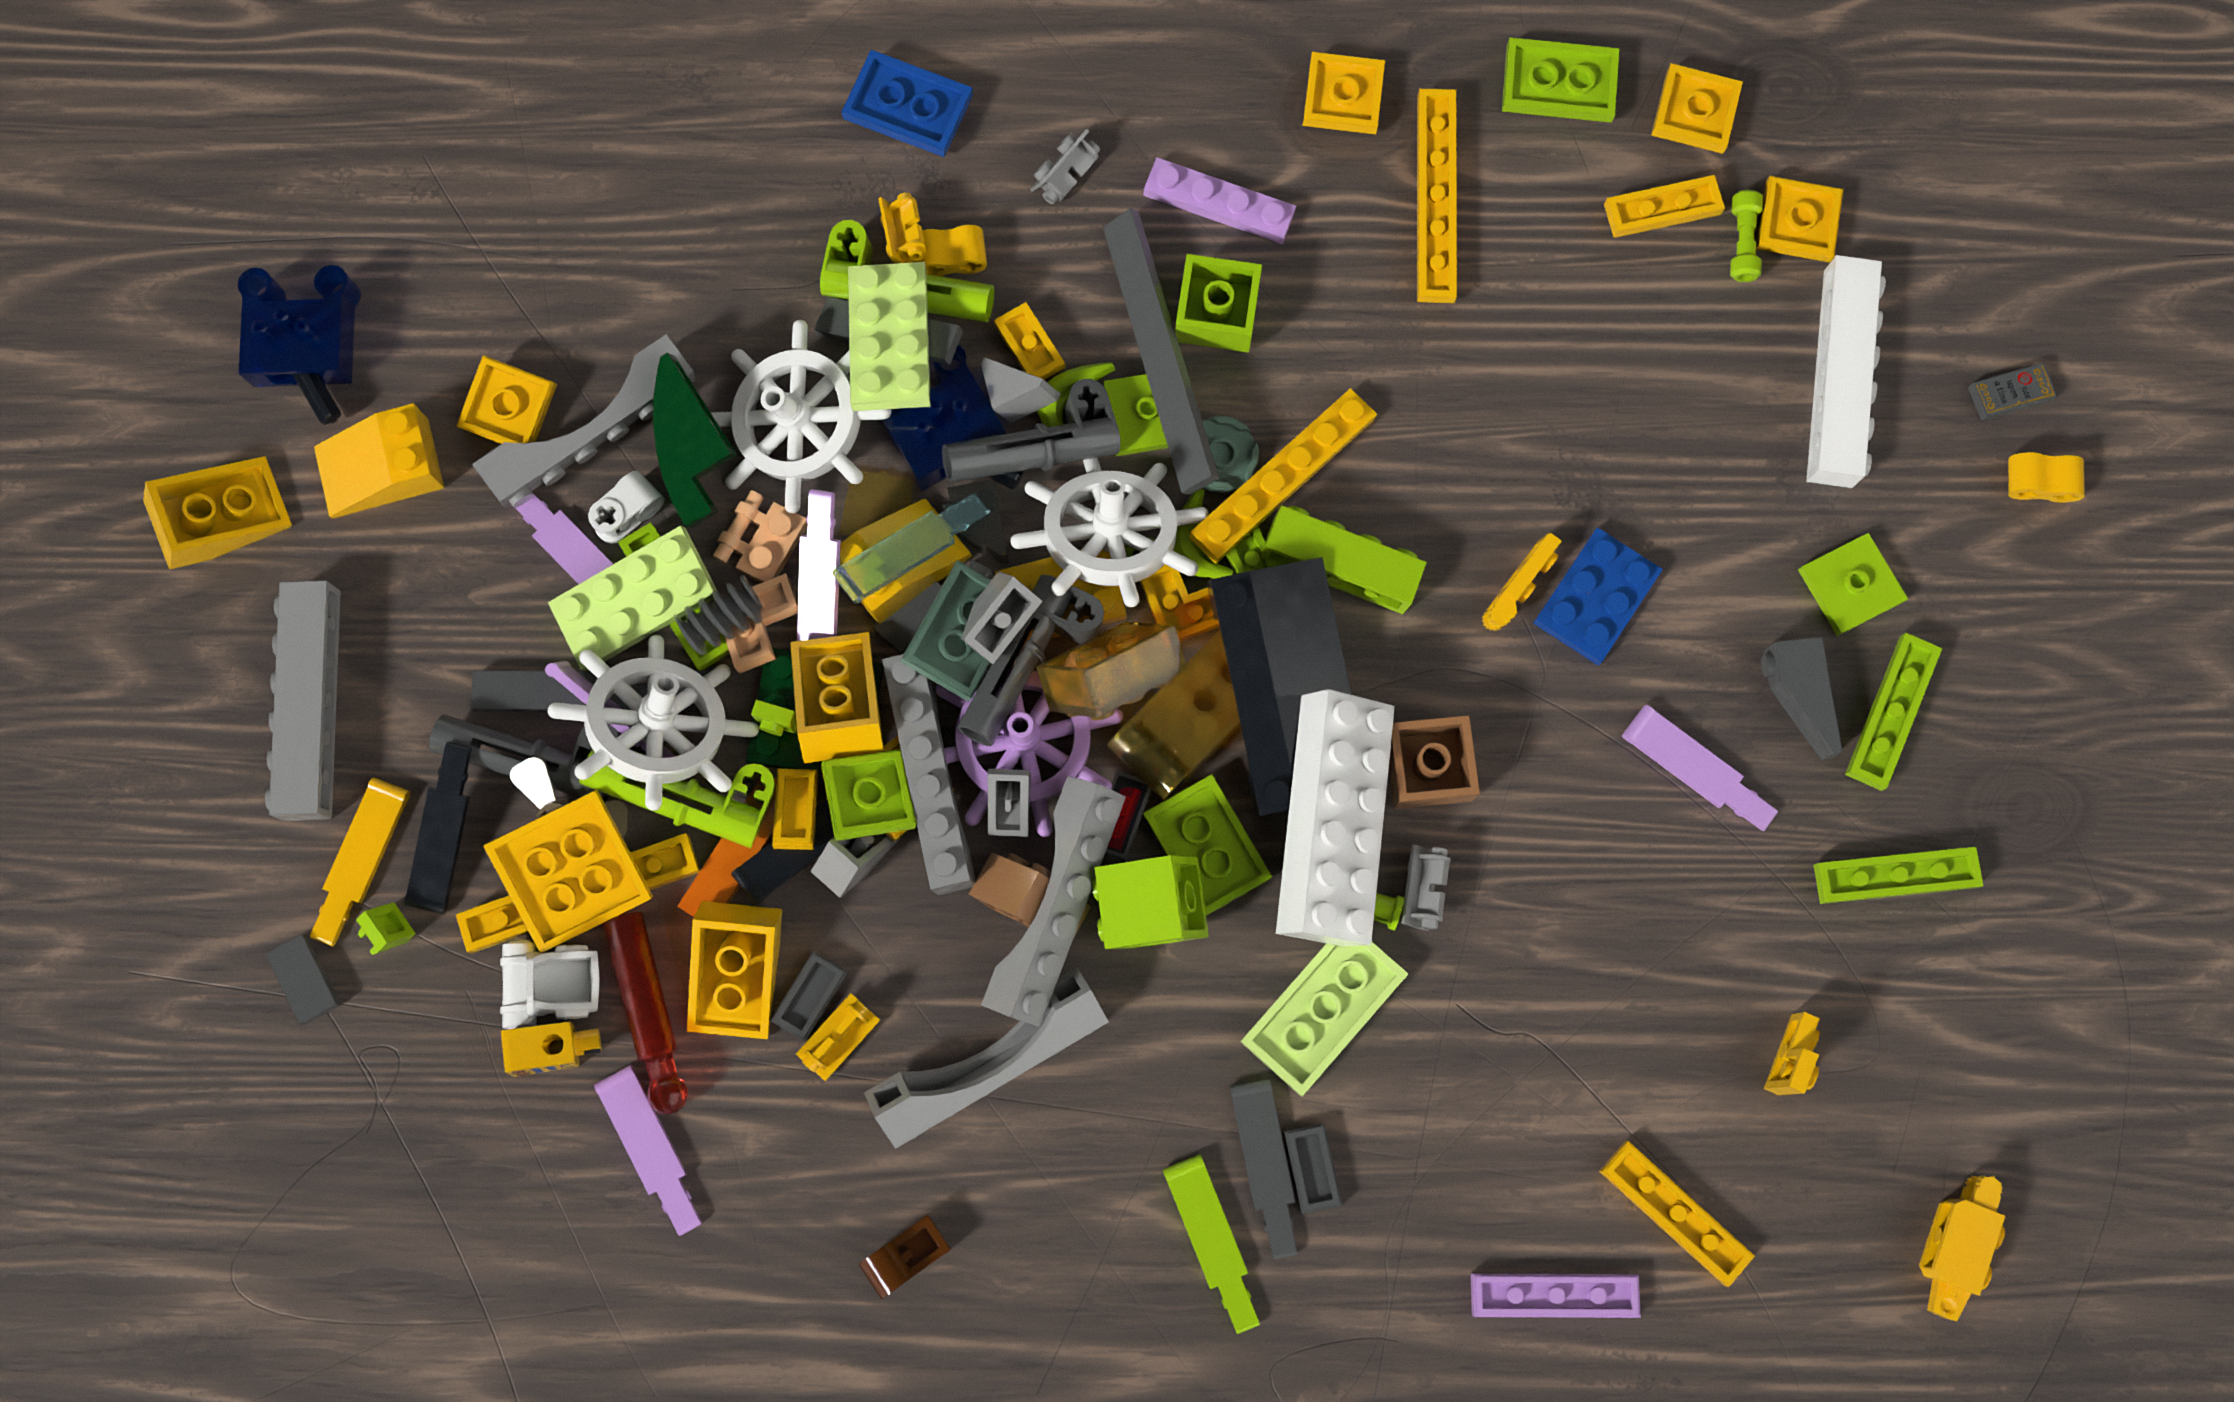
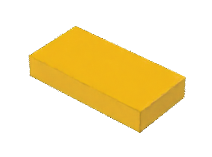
[772,769,819,850]

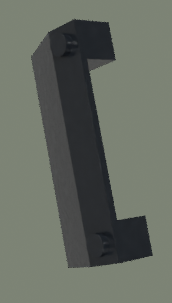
[1206,557,1352,816]

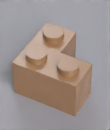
[968,853,1091,939]

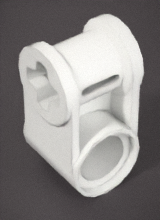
[588,470,665,544]

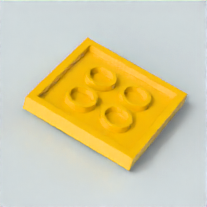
[483,789,653,953]

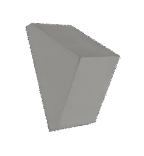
[981,357,1060,423]
[987,769,1031,837]

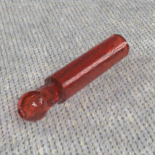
[603,912,688,1115]

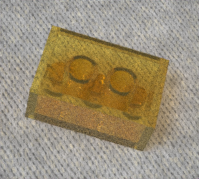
[1036,621,1188,721]

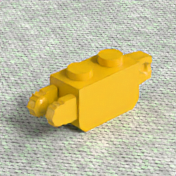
[1919,1175,2005,1321]

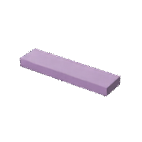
[1471,1273,1641,1318]

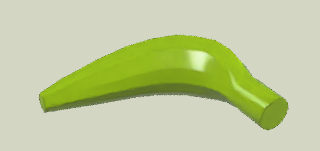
[1037,362,1115,427]
[1173,489,1234,579]

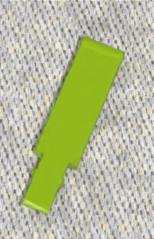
[1162,1154,1260,1335]

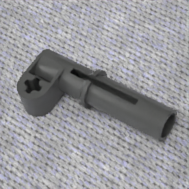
[942,379,1120,483]
[957,575,1104,746]
[429,714,621,802]

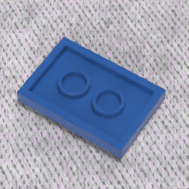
[841,50,973,158]
[1533,527,1663,666]

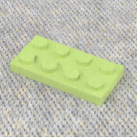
[848,262,931,411]
[548,526,718,671]
[1240,941,1408,1097]

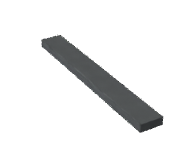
[1103,208,1219,495]

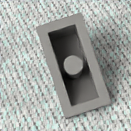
[961,571,1043,664]
[810,833,901,898]

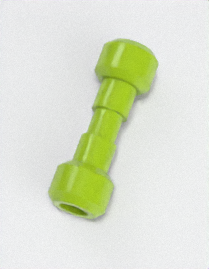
[1730,189,1763,282]

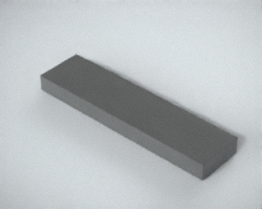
[814,297,963,366]

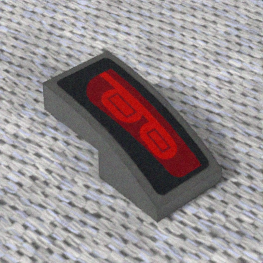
[1104,771,1154,863]

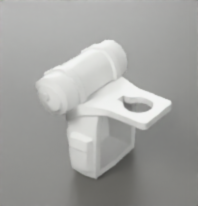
[500,938,600,1029]

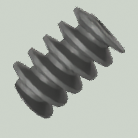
[674,575,764,655]

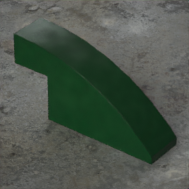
[653,353,737,528]

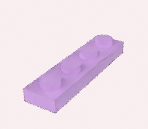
[1143,157,1296,245]

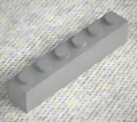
[265,581,341,821]

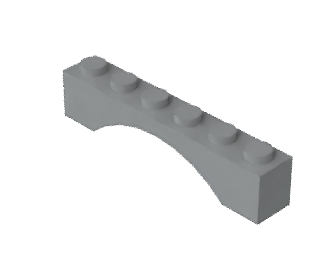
[472,334,696,509]
[882,654,976,895]
[981,776,1126,1028]
[864,967,1109,1149]

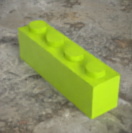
[1260,505,1427,614]

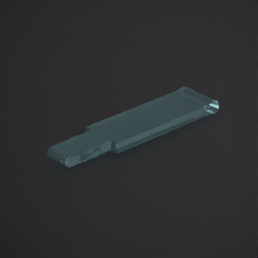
[832,493,989,604]

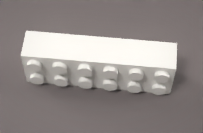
[1276,689,1395,946]

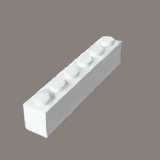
[1806,255,1886,488]

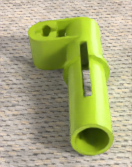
[820,220,995,323]
[579,749,775,849]

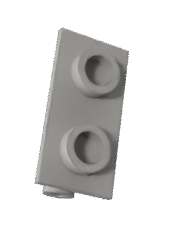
[1030,129,1100,205]
[1401,845,1451,931]

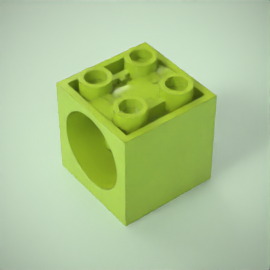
[1092,855,1209,949]

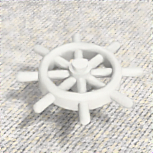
[711,320,891,513]
[1010,458,1209,607]
[548,635,759,811]

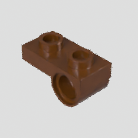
[858,1215,951,1300]

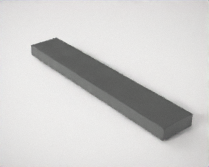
[470,671,709,712]

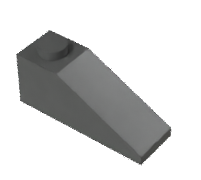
[1761,637,1843,760]

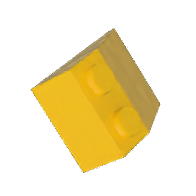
[314,403,444,519]
[143,456,292,570]
[839,498,972,624]
[790,632,884,763]
[687,901,782,1039]

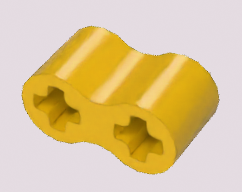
[915,225,987,276]
[2008,452,2085,503]

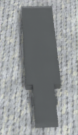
[1230,1078,1298,1260]

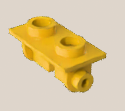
[878,193,926,264]
[796,993,880,1081]

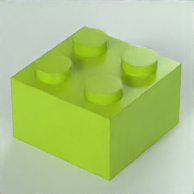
[1175,254,1262,353]

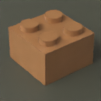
[1388,715,1480,809]

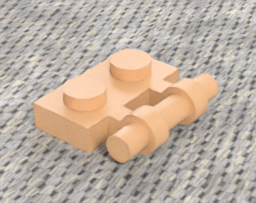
[713,490,808,583]

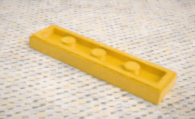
[1599,1141,1755,1287]

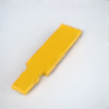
[310,777,411,947]

